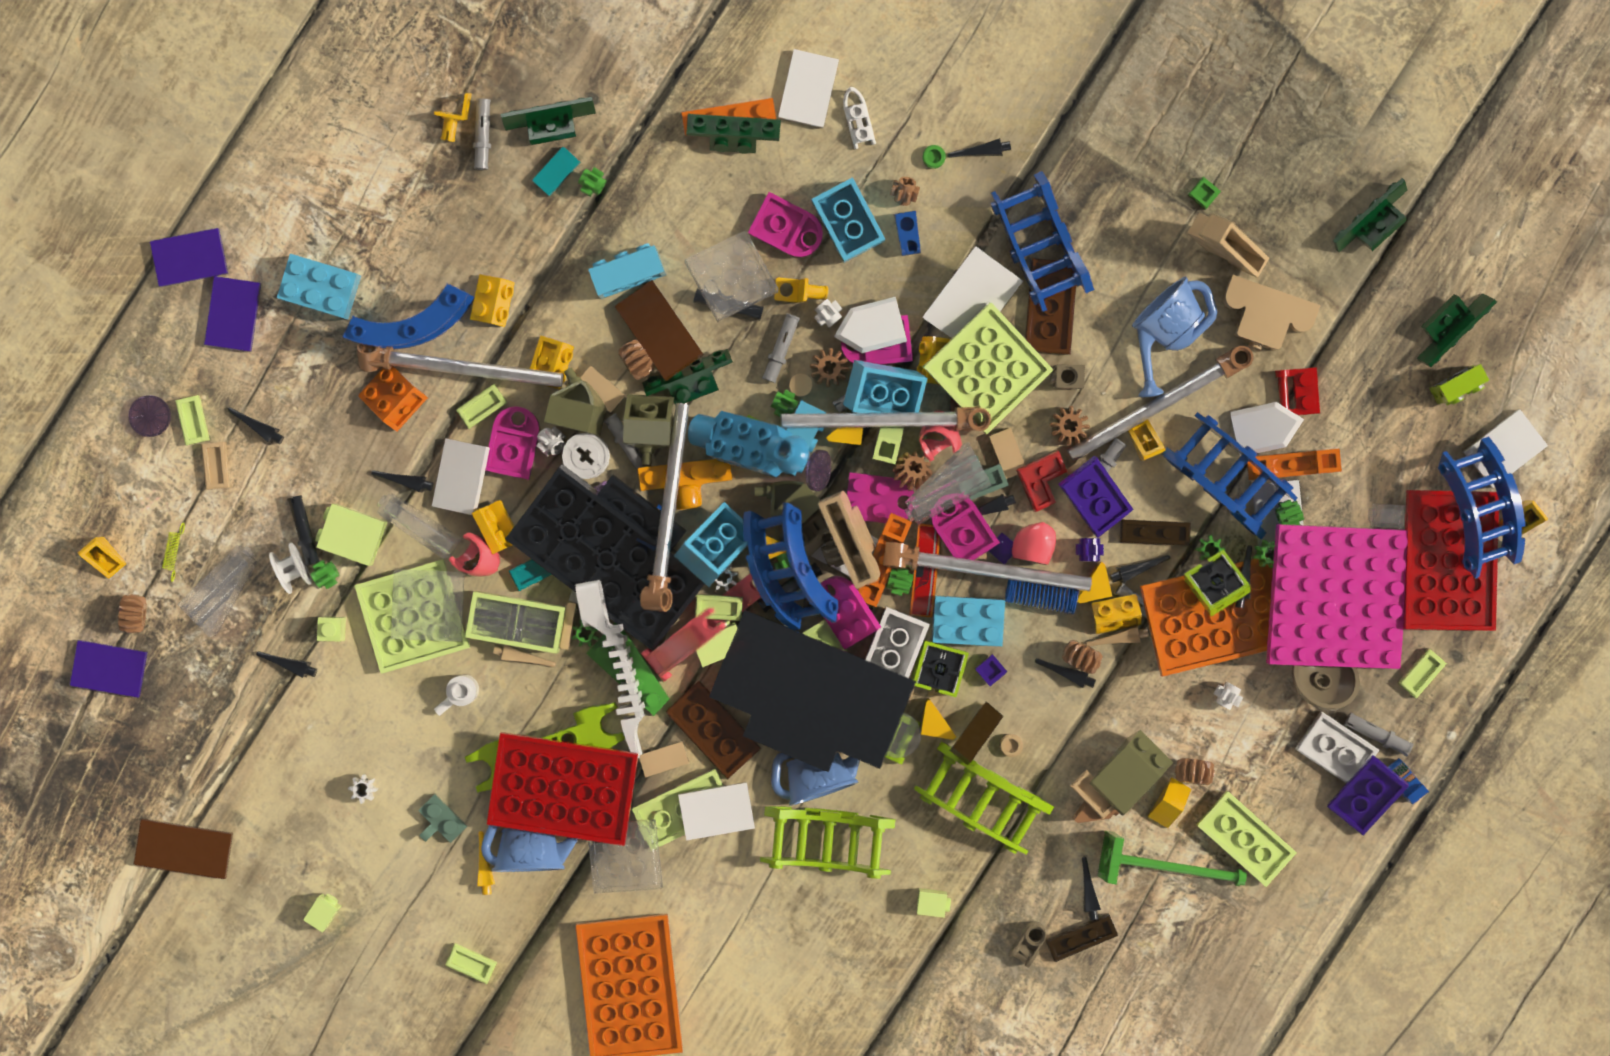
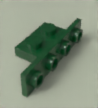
[501,97,596,145]
[686,114,781,154]
[1333,178,1408,253]
[1417,293,1497,367]
[642,349,733,406]

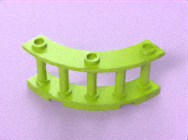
[914,741,1054,855]
[760,806,896,879]

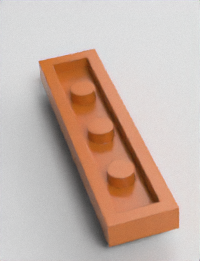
[681,98,776,136]

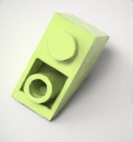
[872,427,904,465]
[696,620,737,667]

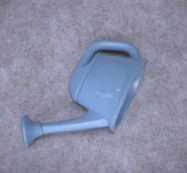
[1132,276,1218,398]
[771,752,860,806]
[481,825,578,872]

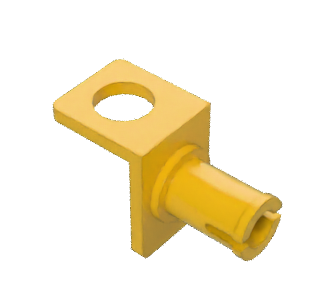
[434,93,472,142]
[774,277,828,303]

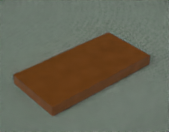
[1025,258,1076,355]
[614,280,704,381]
[665,681,761,780]
[134,818,233,879]

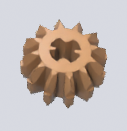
[619,339,654,380]
[810,348,849,388]
[1050,406,1090,445]
[892,451,932,491]
[118,594,147,633]
[1062,640,1103,674]
[1175,758,1215,785]

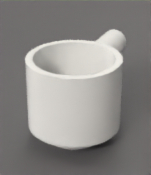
[434,674,479,716]

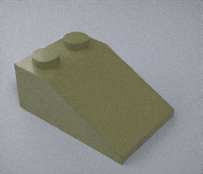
[1090,730,1173,816]

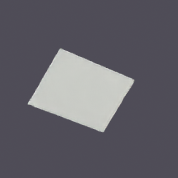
[923,246,1023,338]

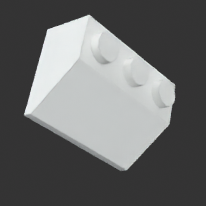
[865,606,930,677]

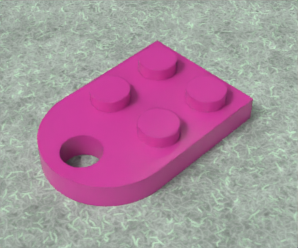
[748,192,823,257]
[841,315,913,365]
[485,407,540,480]
[847,472,916,523]
[932,494,1000,560]
[820,576,881,650]

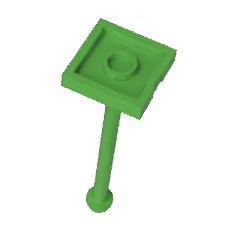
[1097,830,1247,886]

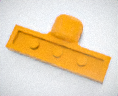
[637,459,732,510]

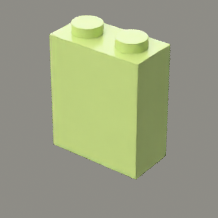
[315,504,388,566]

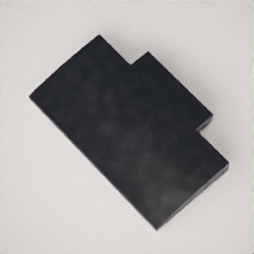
[505,464,705,651]
[709,610,916,772]

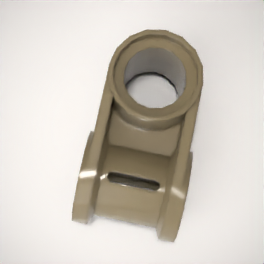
[801,513,833,557]
[1008,921,1046,968]

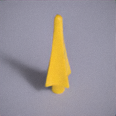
[477,831,495,895]

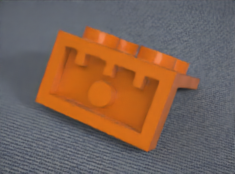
[358,366,428,432]

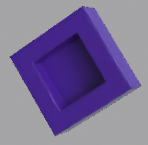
[989,532,1013,565]
[975,654,1007,686]

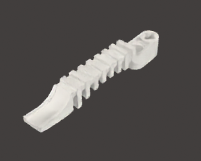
[576,580,645,758]

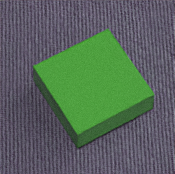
[1188,176,1221,210]

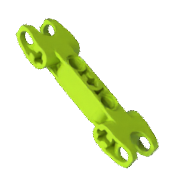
[465,702,625,793]

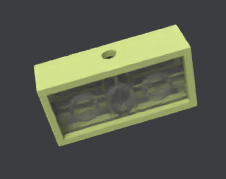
[465,591,566,654]

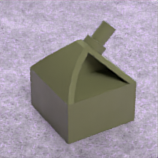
[544,367,607,436]
[623,394,674,466]
[755,481,820,528]

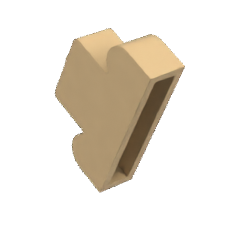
[1187,213,1269,278]
[1222,275,1321,351]
[818,491,880,589]

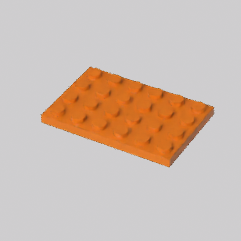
[1140,554,1273,677]
[576,914,683,1056]

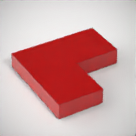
[1016,450,1067,512]

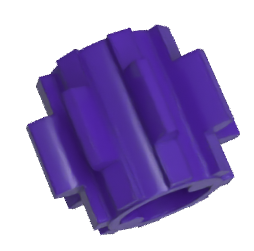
[1076,538,1104,562]

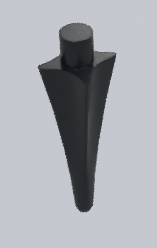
[947,138,1011,158]
[228,407,284,445]
[371,470,433,493]
[978,494,1016,515]
[1235,545,1252,609]
[1110,555,1170,583]
[256,651,317,678]
[1035,659,1096,688]
[1082,856,1101,921]

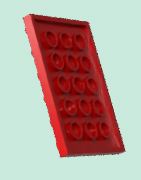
[1403,490,1499,631]
[487,732,639,846]

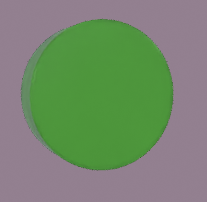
[922,145,946,169]

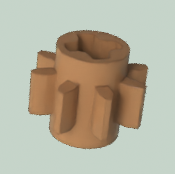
[890,177,920,206]

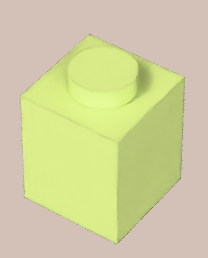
[317,616,346,642]
[916,888,951,918]
[304,894,341,933]

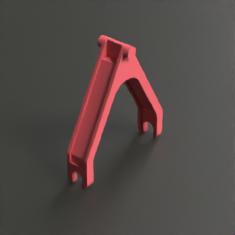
[640,573,761,682]

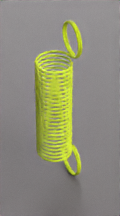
[162,523,185,582]

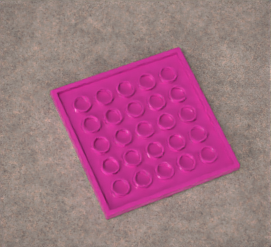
[1266,524,1408,669]

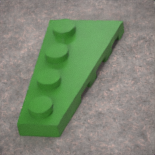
[586,623,670,716]

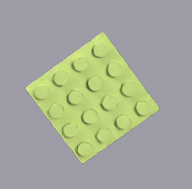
[923,302,1053,434]
[354,559,470,674]

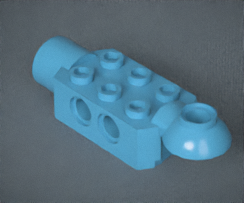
[688,411,809,477]

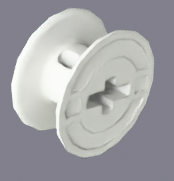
[562,433,610,479]
[269,543,312,594]

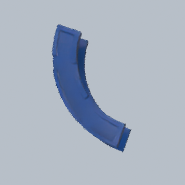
[990,171,1094,312]
[343,283,474,349]
[1161,412,1298,540]
[1438,436,1525,579]
[743,502,838,630]

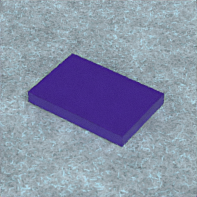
[150,228,228,287]
[204,276,261,352]
[1058,456,1134,538]
[70,640,148,698]
[1327,755,1409,836]

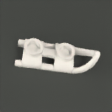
[843,87,876,150]

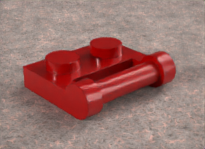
[1275,367,1320,415]

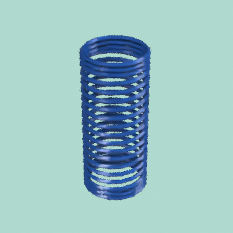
[1005,579,1079,615]

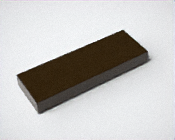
[1120,519,1191,546]
[950,701,1004,765]
[1045,913,1118,962]

